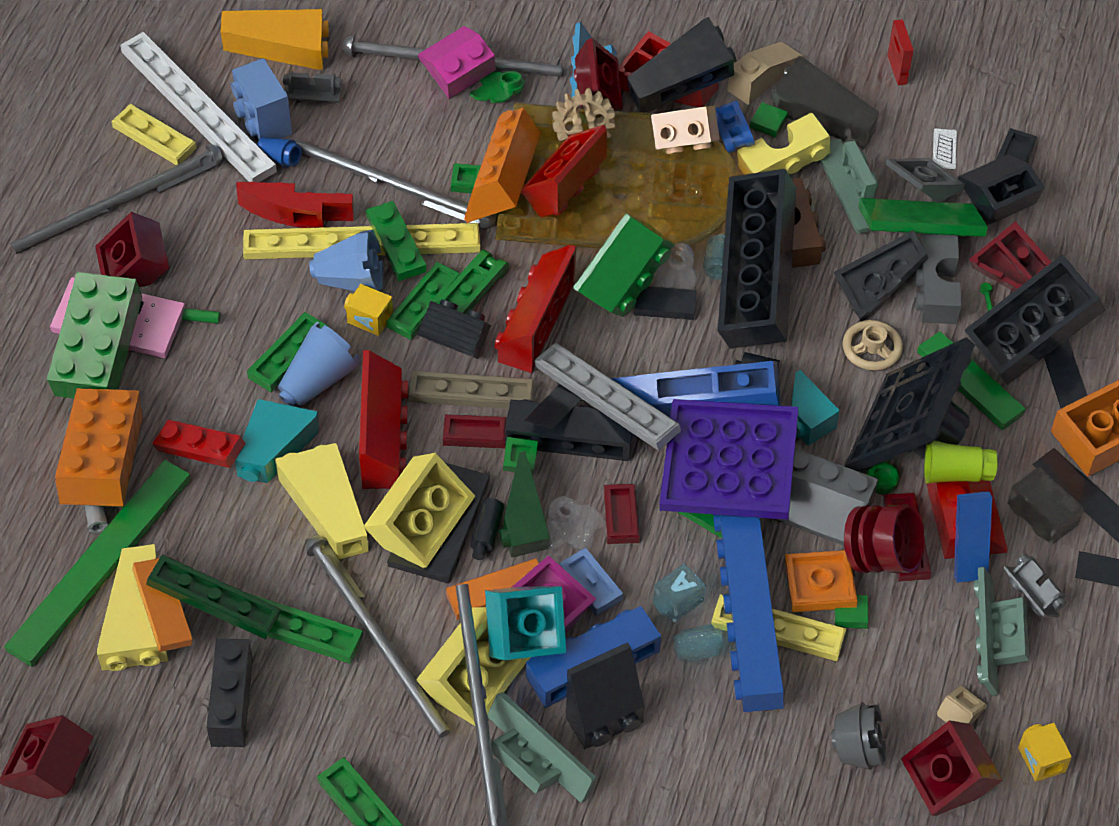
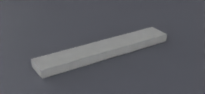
[534,343,681,450]

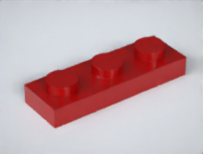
[152,419,246,468]

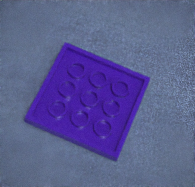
[659,399,798,520]

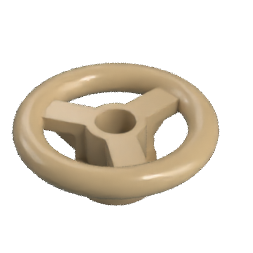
[843,320,903,371]

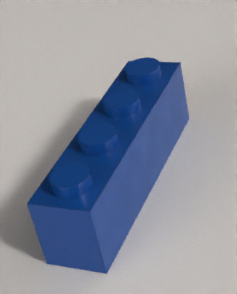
[526,606,661,708]

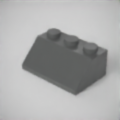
[775,448,878,545]

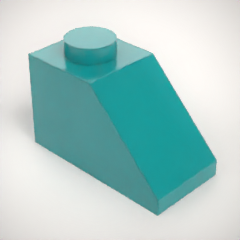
[791,370,840,446]

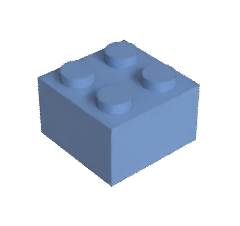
[230,58,292,142]

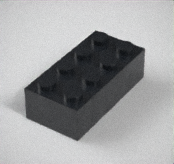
[965,254,1105,385]

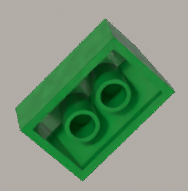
[573,214,675,317]

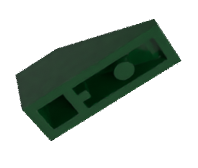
[499,451,550,558]

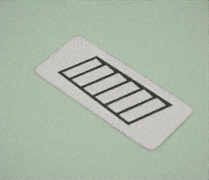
[933,128,957,169]

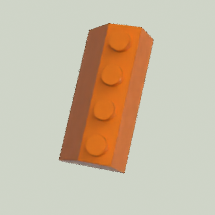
[464,107,541,223]

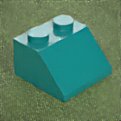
[485,586,566,660]

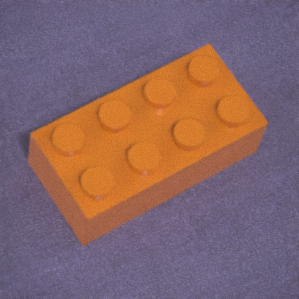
[1050,380,1119,477]
[55,388,143,506]

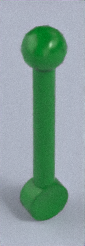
[980,282,993,311]

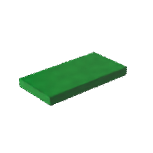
[858,198,988,237]

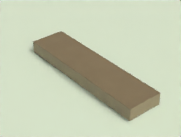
[409,371,534,409]

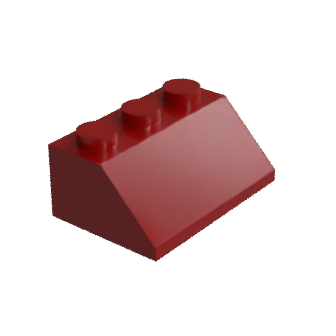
[521,125,607,217]
[926,480,1008,559]

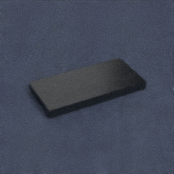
[387,463,490,584]

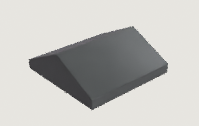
[885,158,965,203]

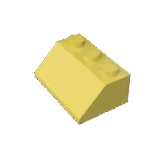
[363,453,475,568]
[416,607,530,726]

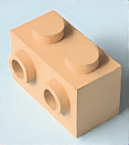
[651,105,720,154]

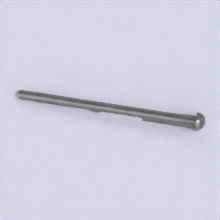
[343,35,562,77]
[293,139,496,228]
[10,144,222,253]
[305,536,450,738]
[456,584,508,826]

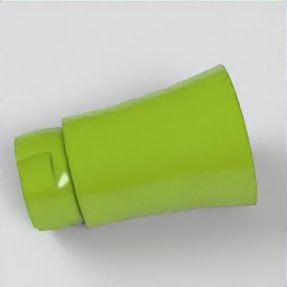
[924,441,998,484]

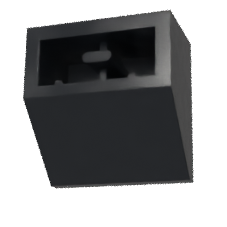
[958,154,1045,226]

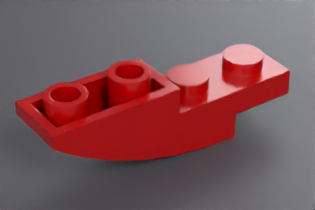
[236,181,354,228]

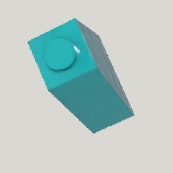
[235,399,320,483]

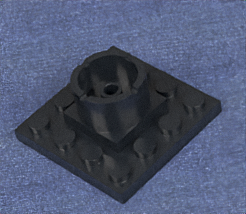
[845,337,975,471]

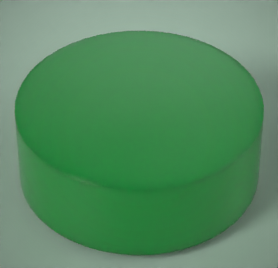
[867,462,899,494]

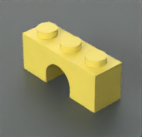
[737,113,831,175]

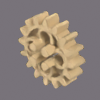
[552,88,615,141]

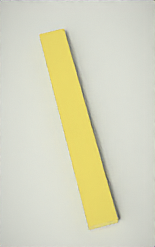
[243,223,480,259]

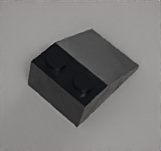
[566,642,645,750]

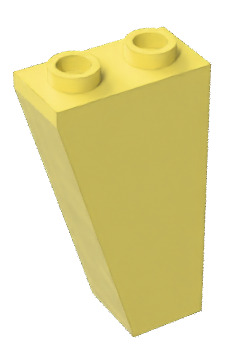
[275,443,369,560]
[97,544,168,671]

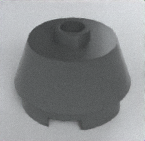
[831,702,886,770]

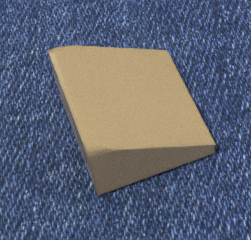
[937,686,987,724]

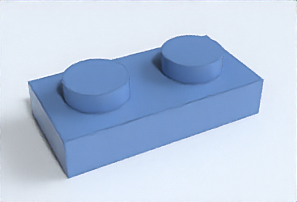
[559,548,623,616]

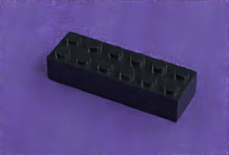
[717,169,797,349]

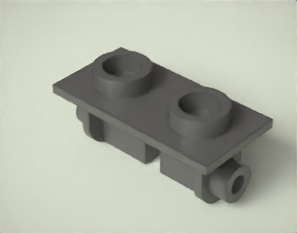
[283,71,343,103]
[1003,554,1067,618]

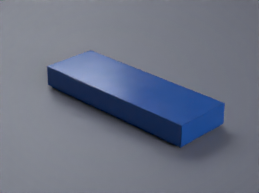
[954,492,992,583]

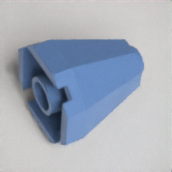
[309,230,384,291]

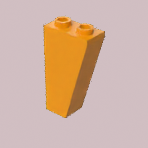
[221,9,329,70]

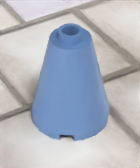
[278,322,361,407]

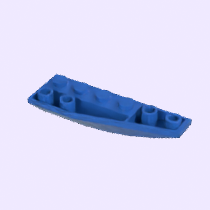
[595,361,781,418]

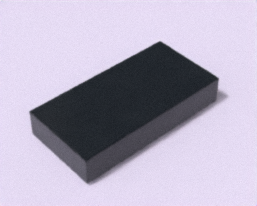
[996,128,1037,163]
[634,286,696,320]

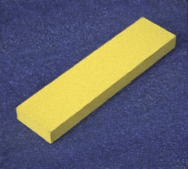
[711,594,846,661]

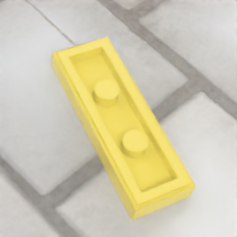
[112,104,197,165]

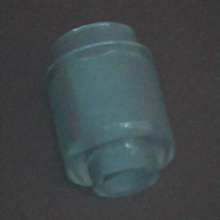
[703,234,725,280]
[673,624,724,662]

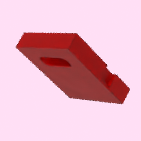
[887,19,914,86]

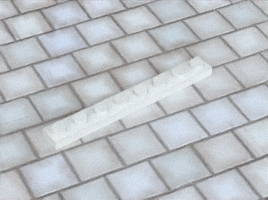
[120,32,277,182]

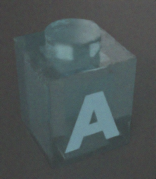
[653,563,706,622]

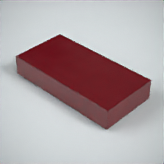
[443,414,507,449]
[603,484,639,544]

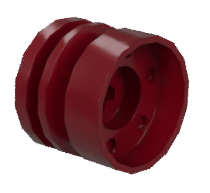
[843,504,925,573]

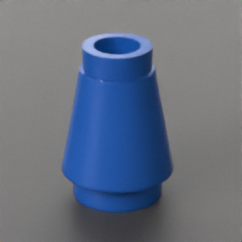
[257,137,302,168]

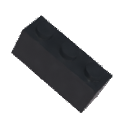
[207,638,253,747]

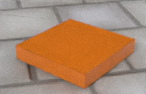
[785,550,857,612]

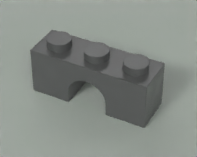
[914,234,961,324]

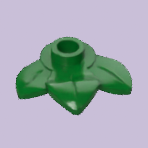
[469,71,525,103]

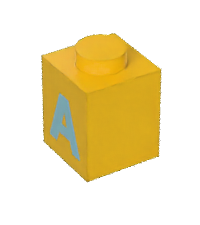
[344,284,393,336]
[1018,723,1072,782]

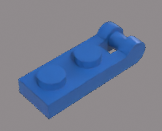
[715,100,755,154]

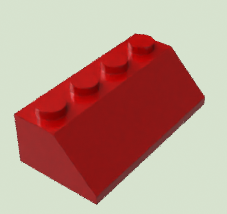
[494,245,576,373]
[359,350,409,489]

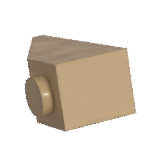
[727,42,803,105]

